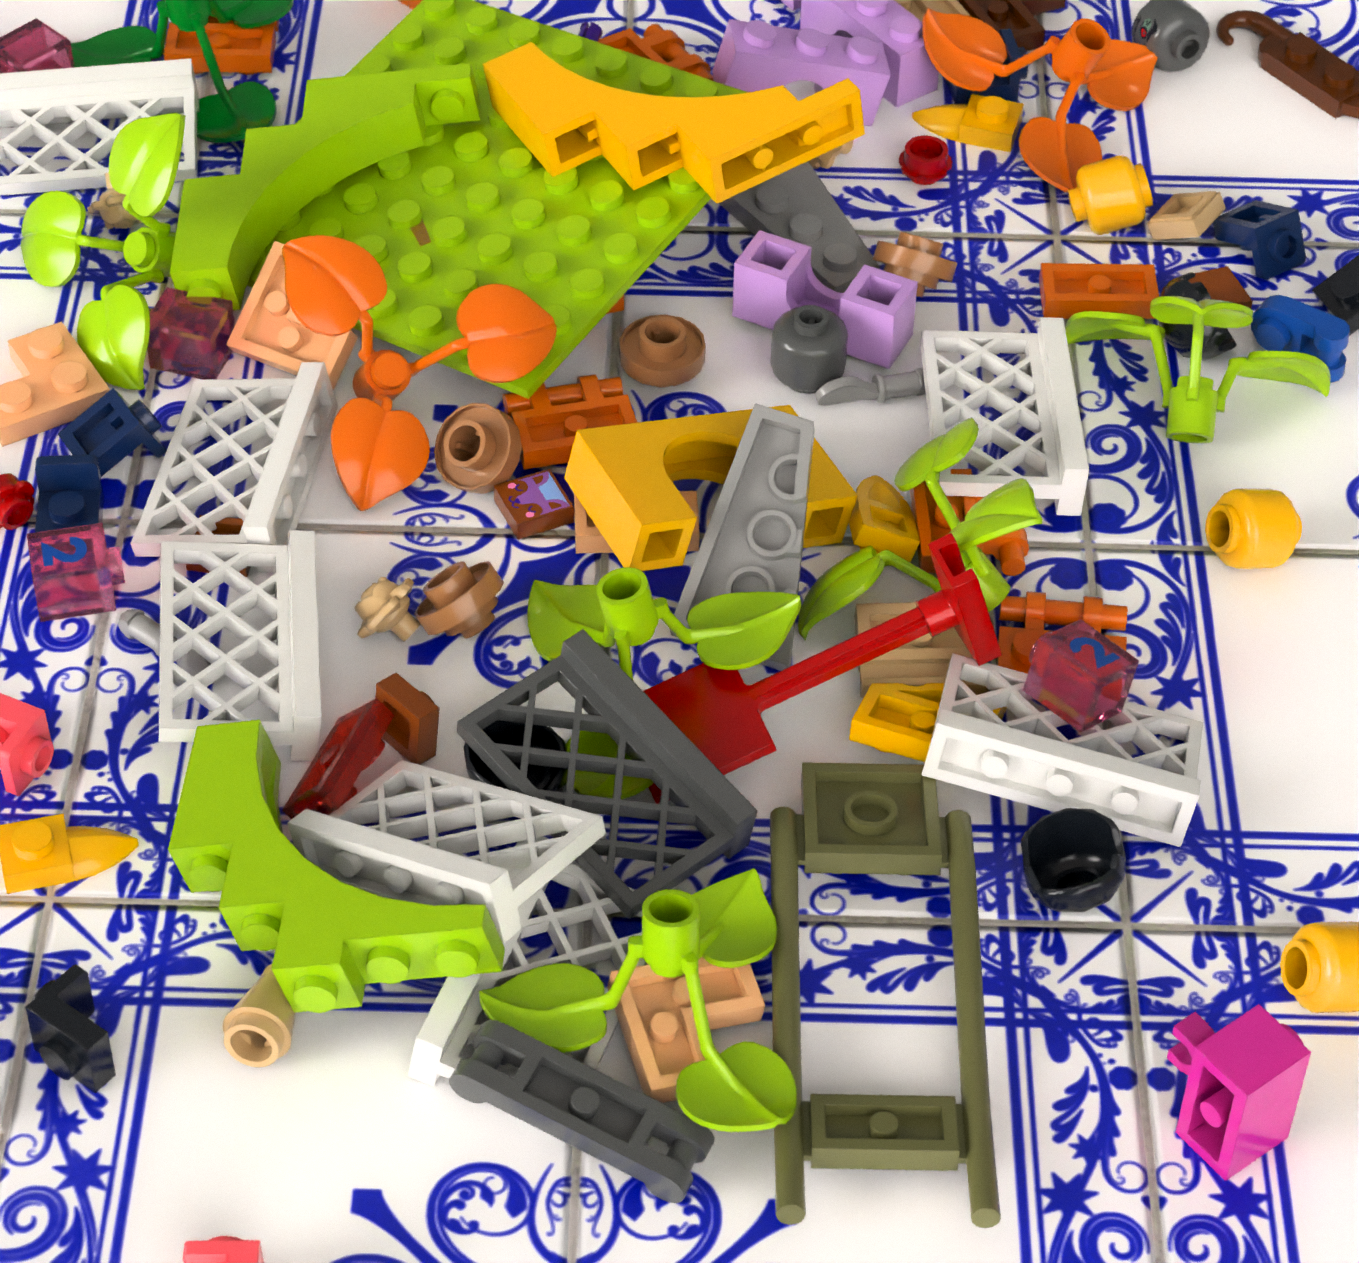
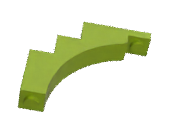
[170,63,481,315]

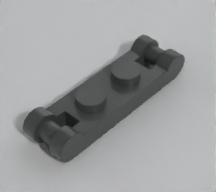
[449,1020,715,1203]

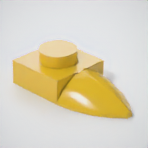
[912,94,1024,152]
[849,475,920,562]
[0,813,139,894]

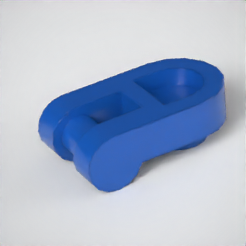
[1250,295,1350,383]

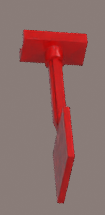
[643,533,1002,804]

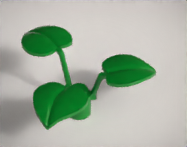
[62,0,294,143]

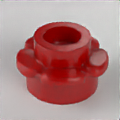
[898,135,952,185]
[0,473,35,530]

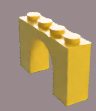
[564,405,858,571]

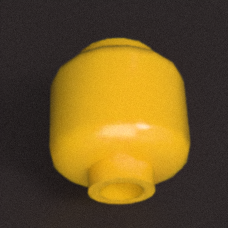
[1067,155,1153,235]
[1205,488,1302,569]
[1280,921,1359,1013]

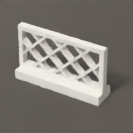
[0,58,199,196]
[920,317,1089,516]
[130,362,338,572]
[158,530,322,761]
[922,653,1203,847]
[288,760,606,943]
[408,836,647,1087]

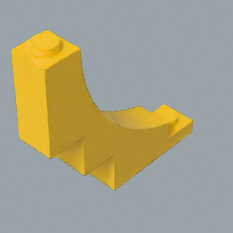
[483,42,865,204]

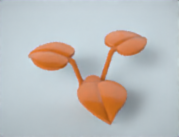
[922,8,1158,192]
[282,235,557,511]

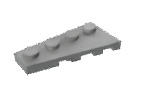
[719,161,880,293]
[669,403,815,671]

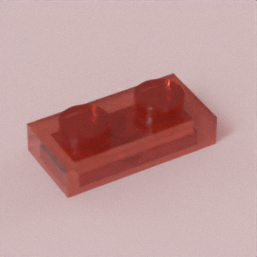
[282,698,395,820]

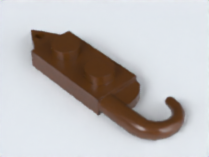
[1216,10,1359,119]

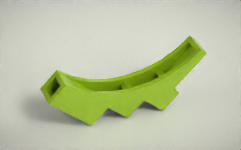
[168,719,505,1013]

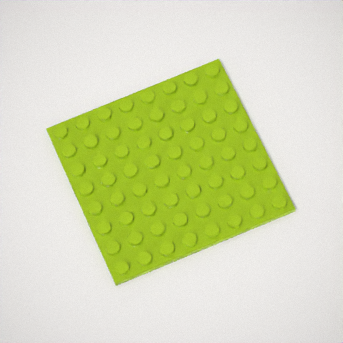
[247,0,748,399]

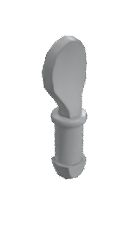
[815,368,926,405]
[118,609,217,684]

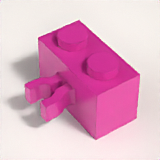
[1167,1004,1311,1181]

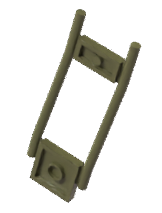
[769,762,1001,1228]

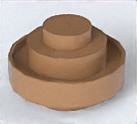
[872,232,958,298]
[619,314,706,387]
[434,403,522,494]
[414,561,504,639]

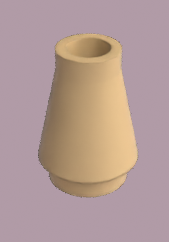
[223,964,296,1067]

